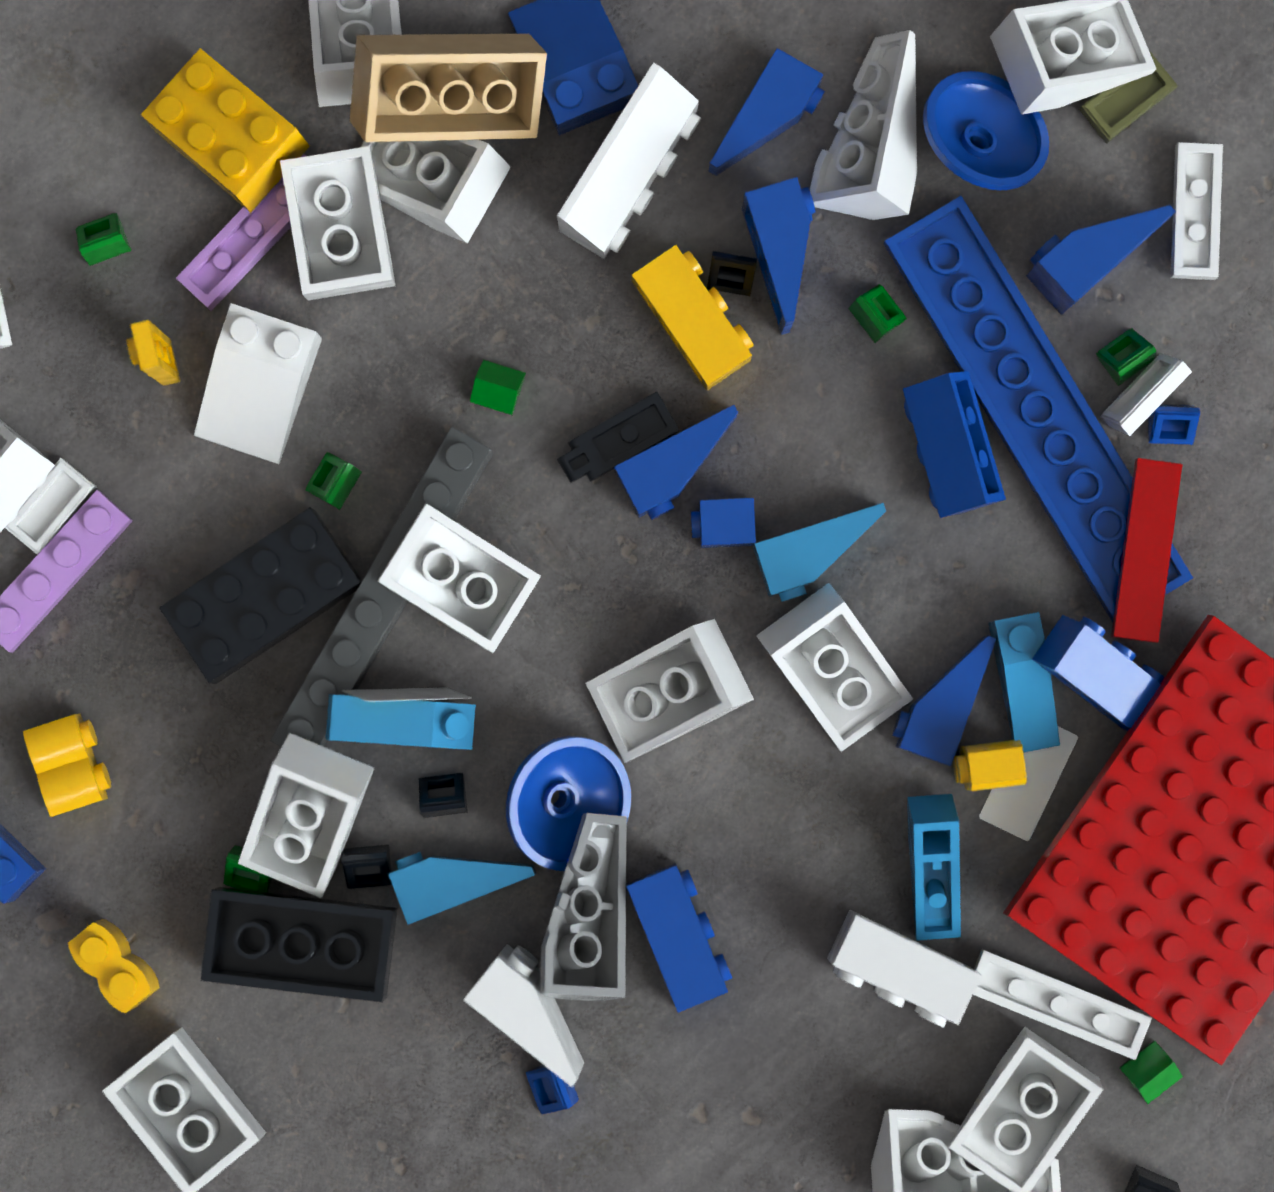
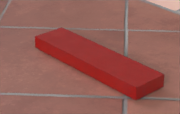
[1111,458,1183,643]

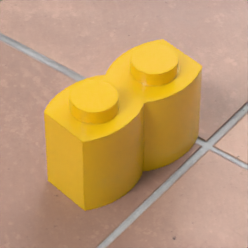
[23,714,111,817]
[953,740,1027,791]
[68,919,159,1013]

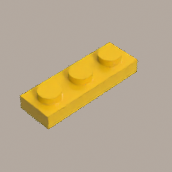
[127,320,181,386]

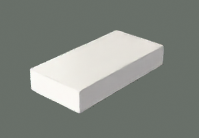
[1100,353,1192,436]
[4,458,97,555]

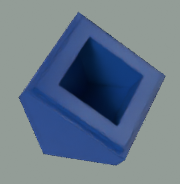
[1148,404,1200,445]
[526,1065,579,1115]

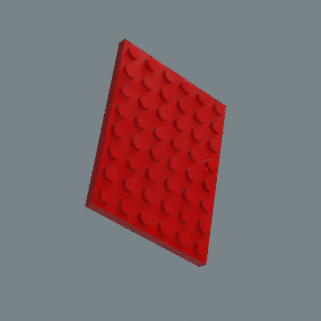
[1003,615,1274,1066]

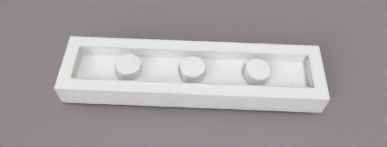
[973,949,1152,1060]

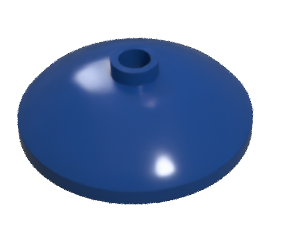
[923,71,1049,190]
[506,736,631,871]

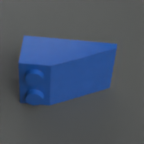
[508,0,638,135]
[742,177,815,335]
[1026,205,1176,315]

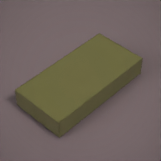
[1079,52,1178,144]

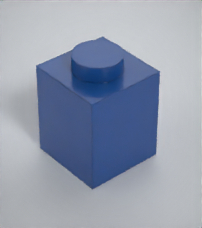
[691,498,756,548]

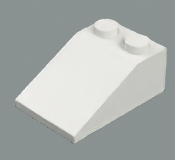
[308,0,402,107]
[990,0,1156,115]
[361,140,511,244]
[280,146,396,300]
[194,303,322,464]
[377,504,541,653]
[756,583,913,752]
[586,619,754,763]
[464,944,584,1087]
[948,1026,1103,1192]

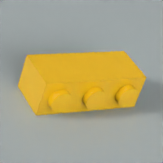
[632,245,754,391]

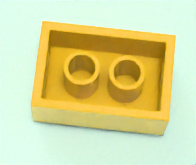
[140,48,310,213]

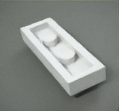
[1171,142,1223,280]

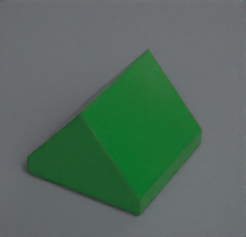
[75,213,131,266]
[848,284,907,343]
[1096,328,1156,386]
[470,360,526,416]
[305,452,362,510]
[223,845,272,892]
[1119,1040,1183,1104]

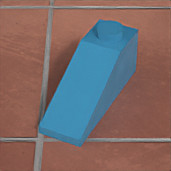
[753,503,886,602]
[988,612,1060,753]
[326,694,476,750]
[907,794,961,940]
[388,852,536,925]

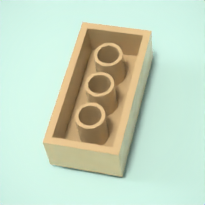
[350,34,547,142]

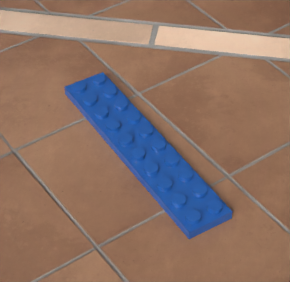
[883,196,1193,622]

